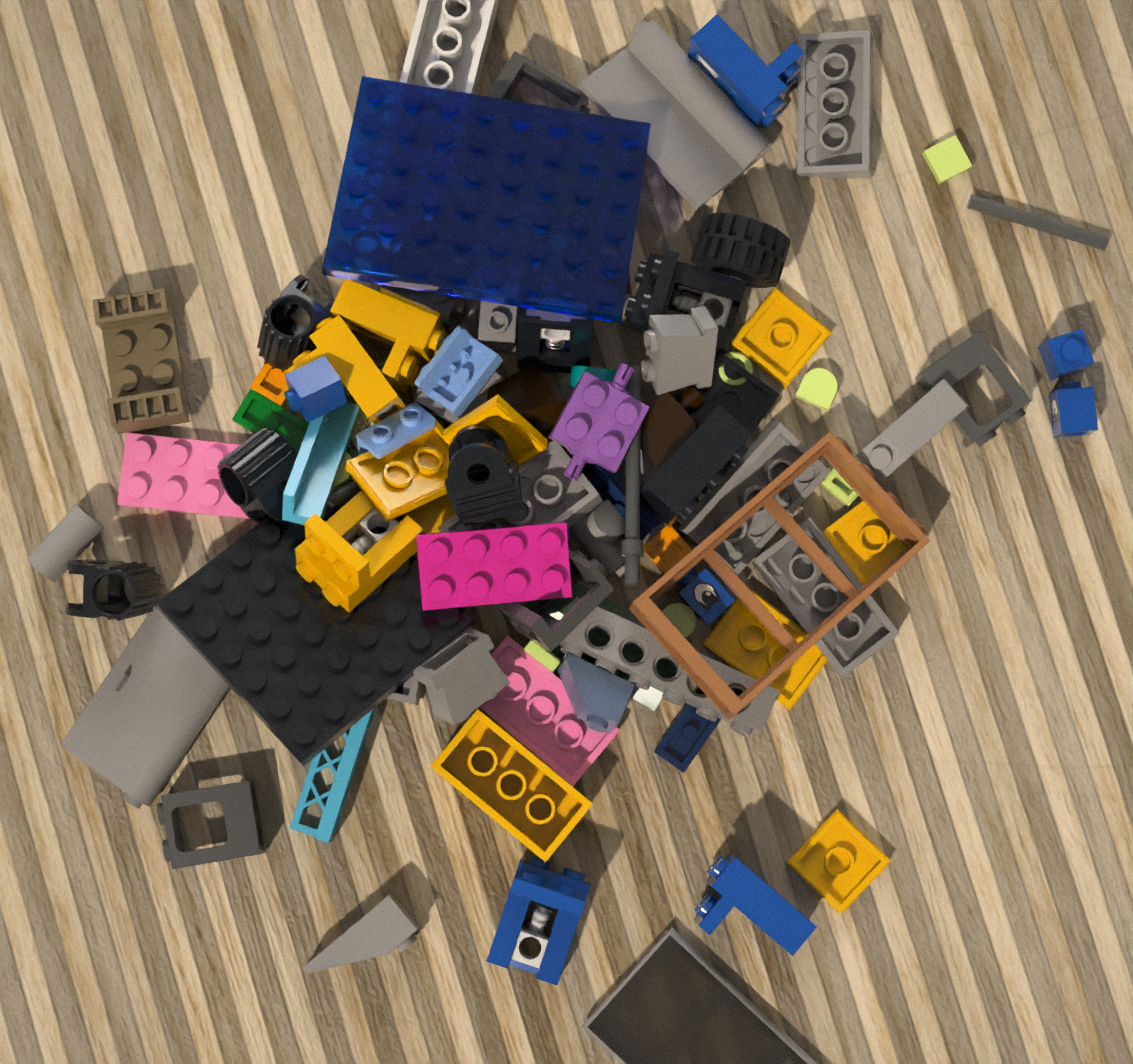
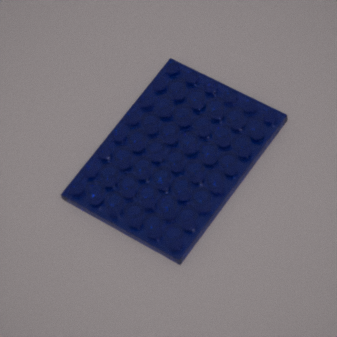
[322,76,651,323]

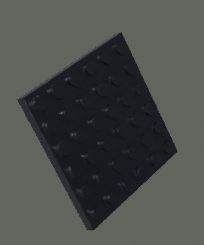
[156,498,475,766]

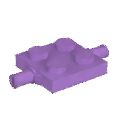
[548,363,650,482]

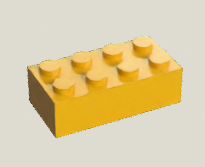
[430,709,593,862]

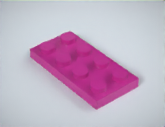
[416,522,572,611]

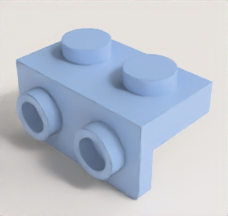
[415,325,503,418]
[356,401,436,459]

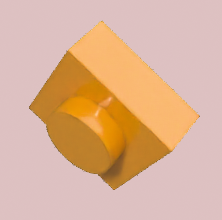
[250,363,289,408]
[644,526,692,574]

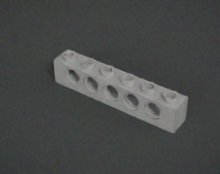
[560,597,780,737]

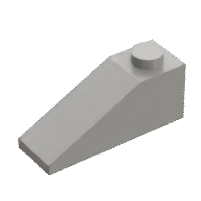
[856,378,969,483]
[302,893,420,974]

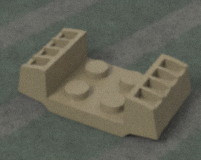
[92,288,190,434]

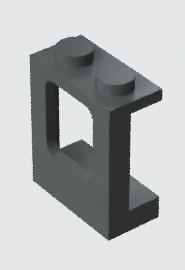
[915,331,1031,448]
[497,549,614,652]
[157,780,265,869]

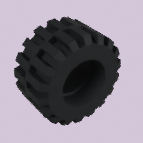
[691,213,791,288]

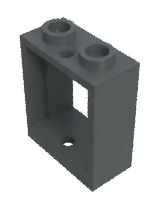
[477,51,591,164]

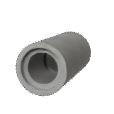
[27,504,104,583]

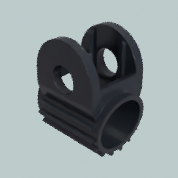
[257,275,335,372]
[445,425,524,527]
[217,427,298,523]
[66,559,164,621]

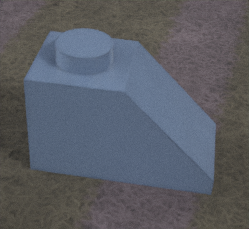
[557,653,635,733]

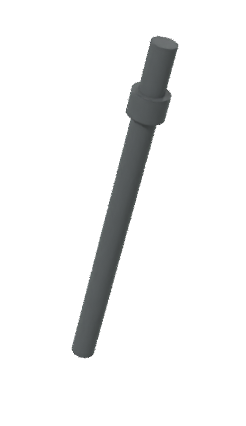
[621,366,644,586]

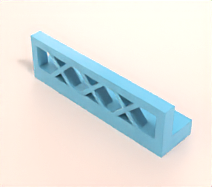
[282,402,360,525]
[290,706,377,843]

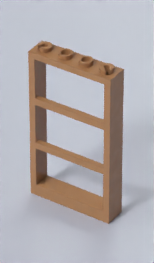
[629,432,930,721]

